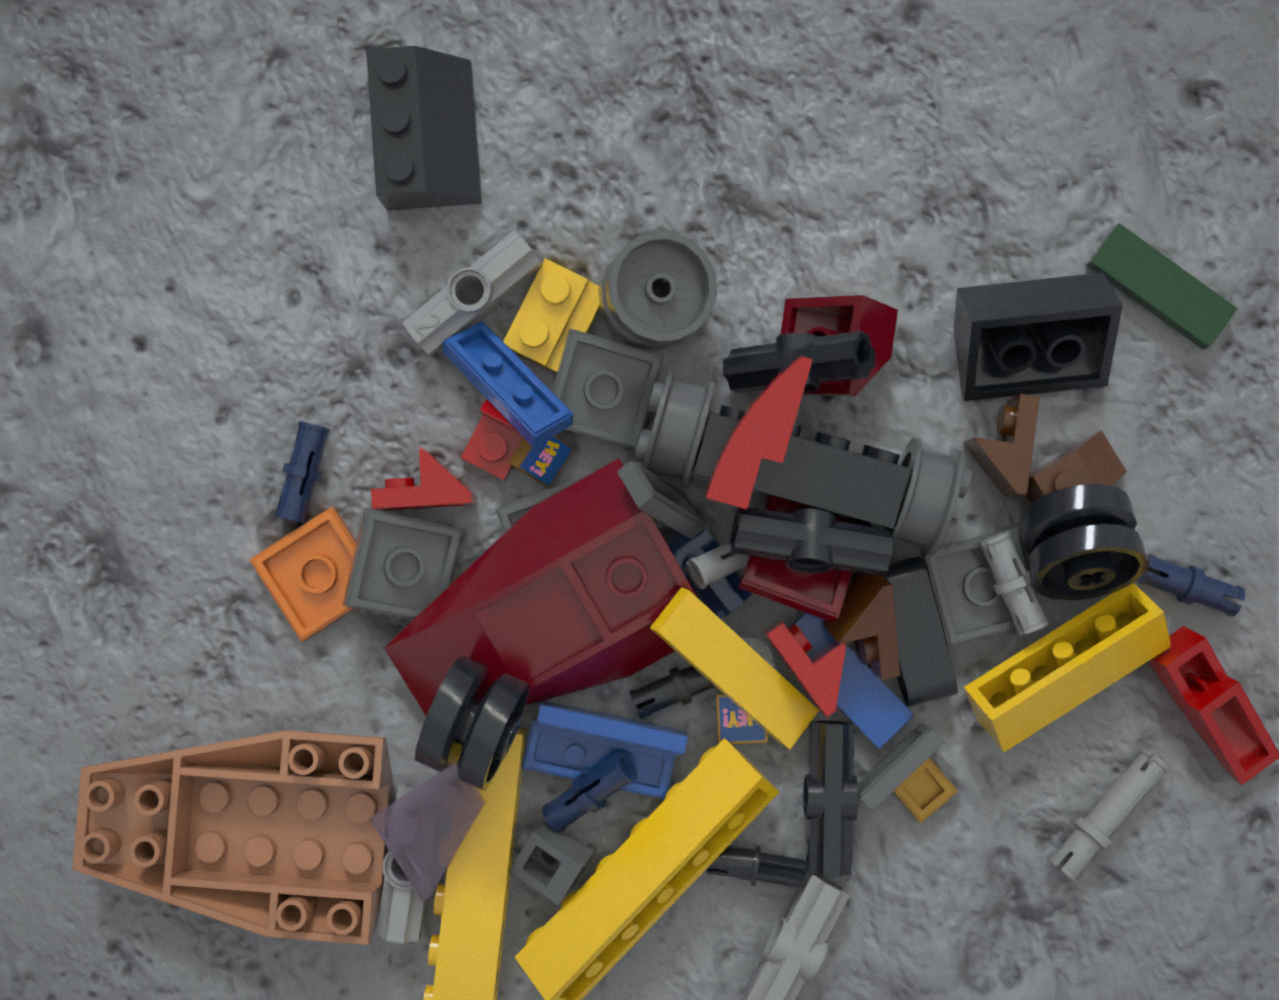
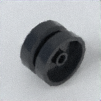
[1019,484,1149,601]
[415,655,530,791]

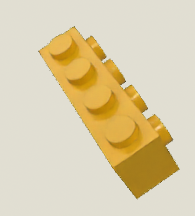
[964,583,1171,752]

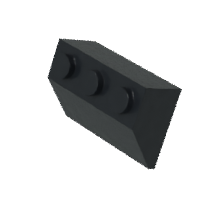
[366,46,482,211]
[953,273,1123,401]

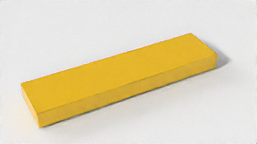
[650,588,819,749]

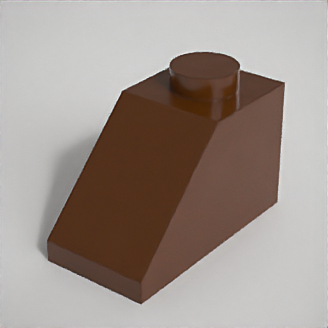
[1026,430,1127,503]

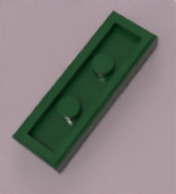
[1086,223,1238,350]

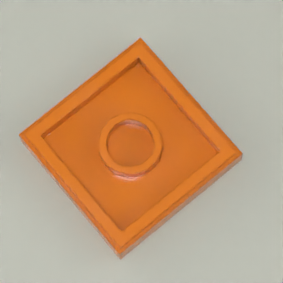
[249,506,357,642]

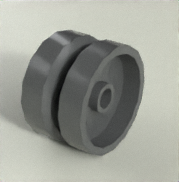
[598,231,717,349]

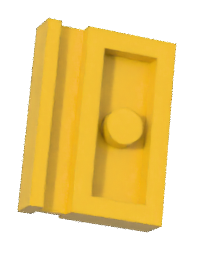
[503,258,600,373]

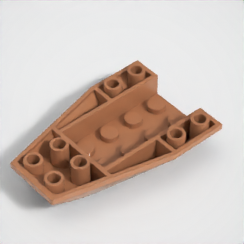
[72,730,394,945]

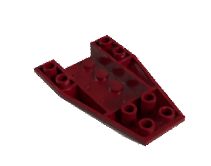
[384,458,700,716]

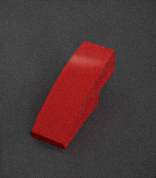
[705,356,813,509]
[1149,626,1279,785]

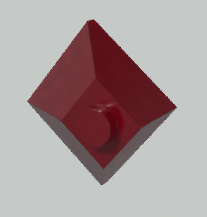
[780,295,898,397]

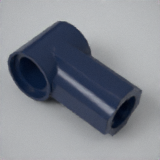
[665,526,752,619]

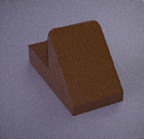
[964,394,1040,498]
[823,573,900,680]

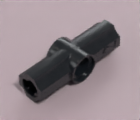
[723,331,875,393]
[730,507,894,577]
[803,720,859,877]

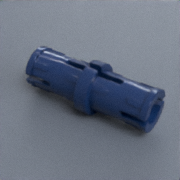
[274,421,330,523]
[1137,554,1245,617]
[542,752,638,832]

